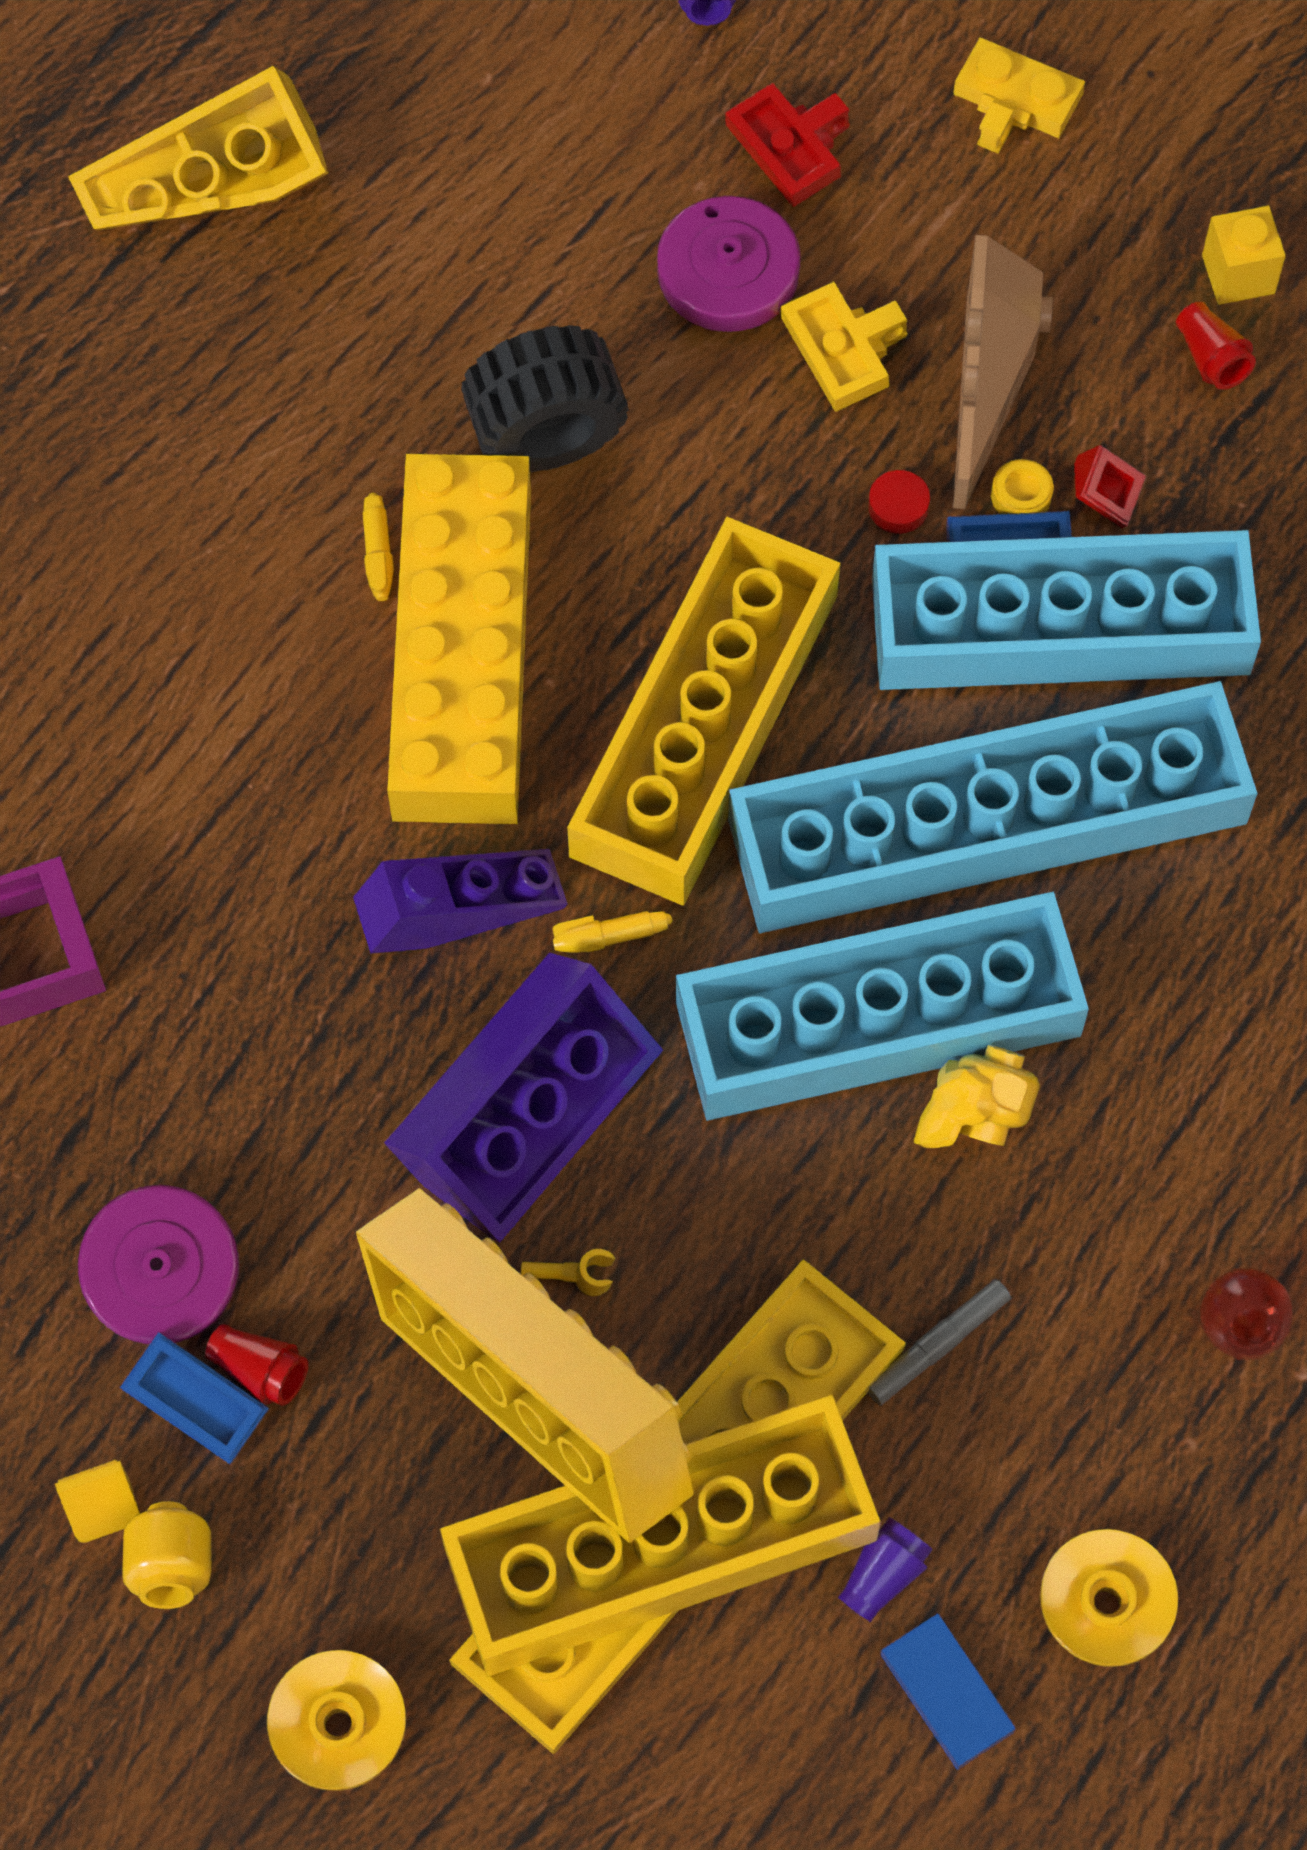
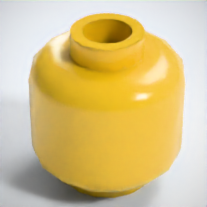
[122,1501,211,1609]

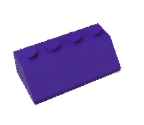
[384,952,663,1242]

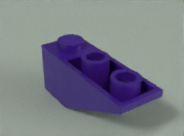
[353,849,568,953]

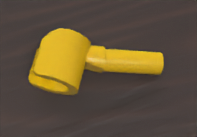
[521,1249,615,1296]

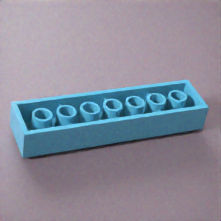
[728,681,1258,934]

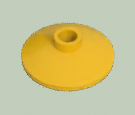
[1040,1529,1178,1667]
[267,1650,406,1790]

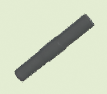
[867,1279,1011,1406]

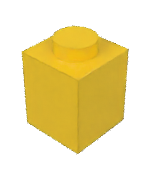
[1202,206,1285,305]

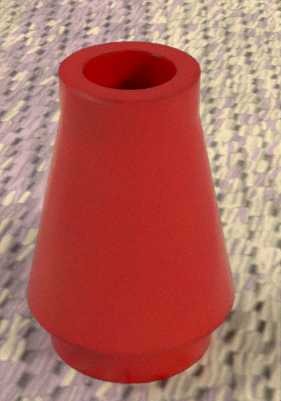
[1176,302,1256,390]
[205,1324,308,1406]

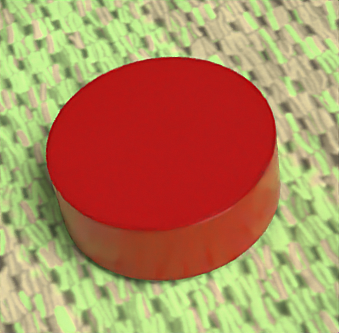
[868,470,930,534]

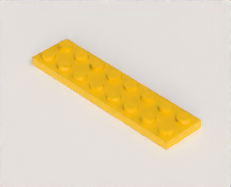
[450,1259,906,1754]

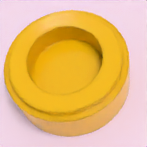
[991,459,1054,514]

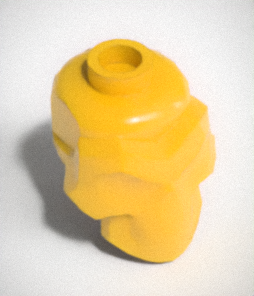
[913,1045,1039,1148]

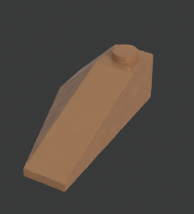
[953,235,1053,509]

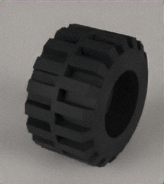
[461,325,629,473]

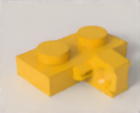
[954,38,1085,154]
[781,282,907,412]

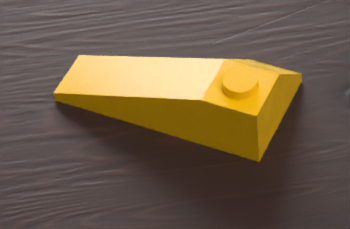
[68,66,328,231]

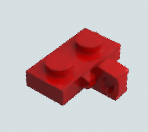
[725,83,850,207]

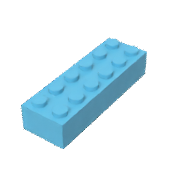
[872,530,1261,690]
[676,891,1089,1121]

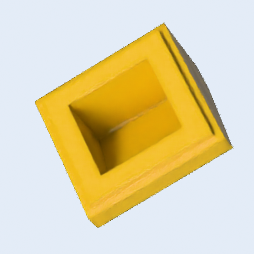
[55,1460,140,1543]

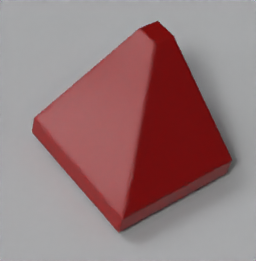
[1074,445,1146,528]

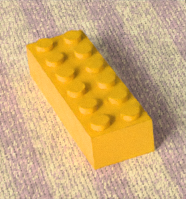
[387,454,531,824]
[567,517,840,906]
[356,1188,694,1543]
[440,1394,880,1677]

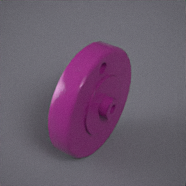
[657,196,800,332]
[78,1185,239,1344]

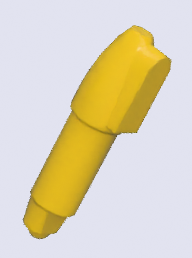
[363,493,394,601]
[552,911,672,953]

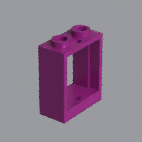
[0,856,106,1027]

